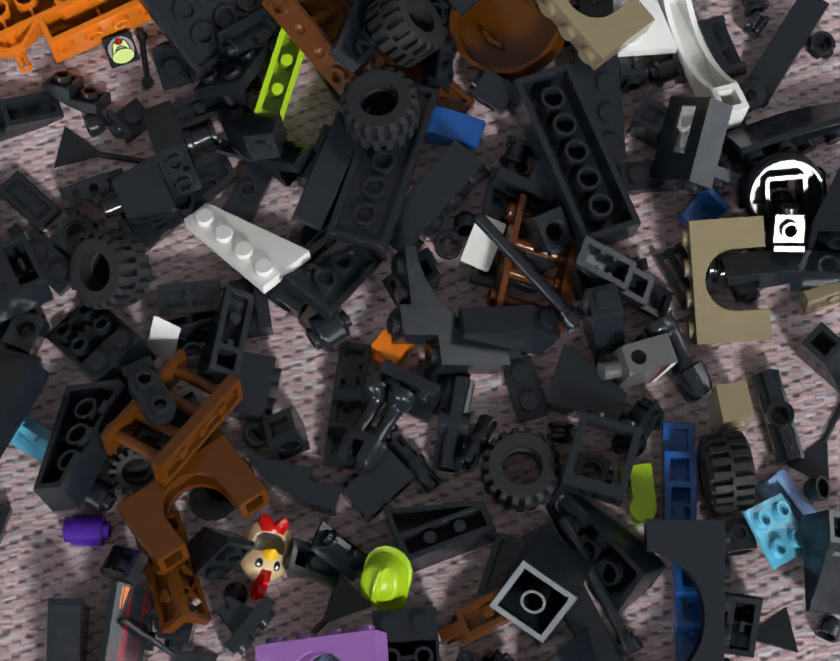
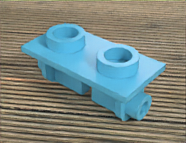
[10,417,52,462]

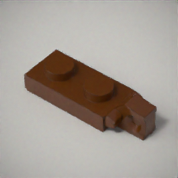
[438,588,511,645]

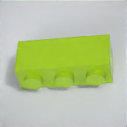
[253,27,304,121]

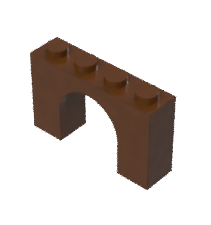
[116,435,270,575]

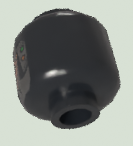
[305,310,352,353]

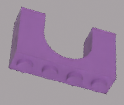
[255,625,389,661]

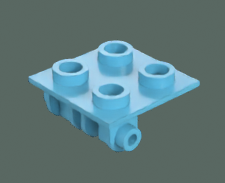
[742,493,803,570]

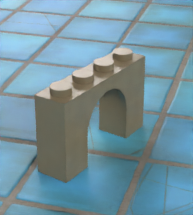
[535,0,655,70]
[681,216,772,345]

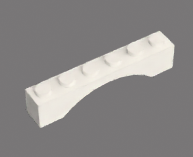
[657,0,750,129]

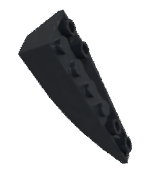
[723,102,840,173]

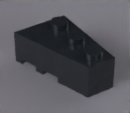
[383,500,496,572]

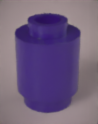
[63,514,112,547]

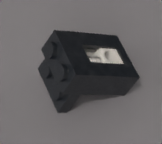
[650,96,740,193]

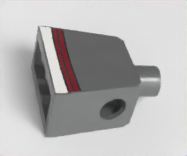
[597,333,678,388]

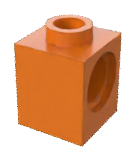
[371,326,417,367]

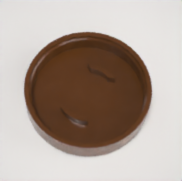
[449,0,566,80]

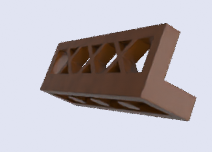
[135,509,211,634]

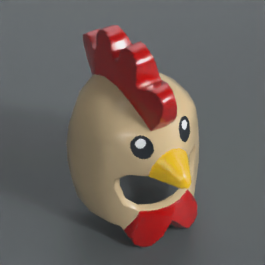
[240,514,292,600]

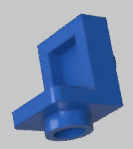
[675,189,730,228]

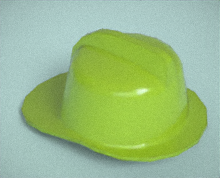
[360,545,413,610]

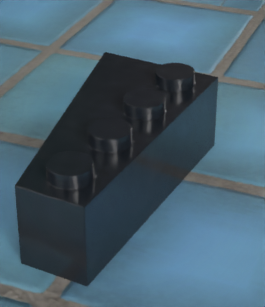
[33,379,133,511]

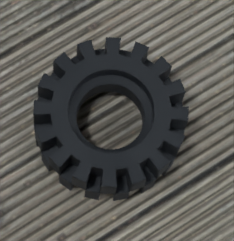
[107,434,162,495]

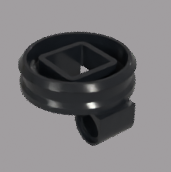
[735,151,827,232]

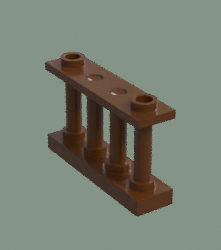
[261,0,389,96]
[485,194,577,332]
[100,348,244,486]

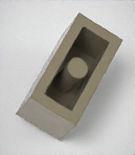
[707,380,755,434]

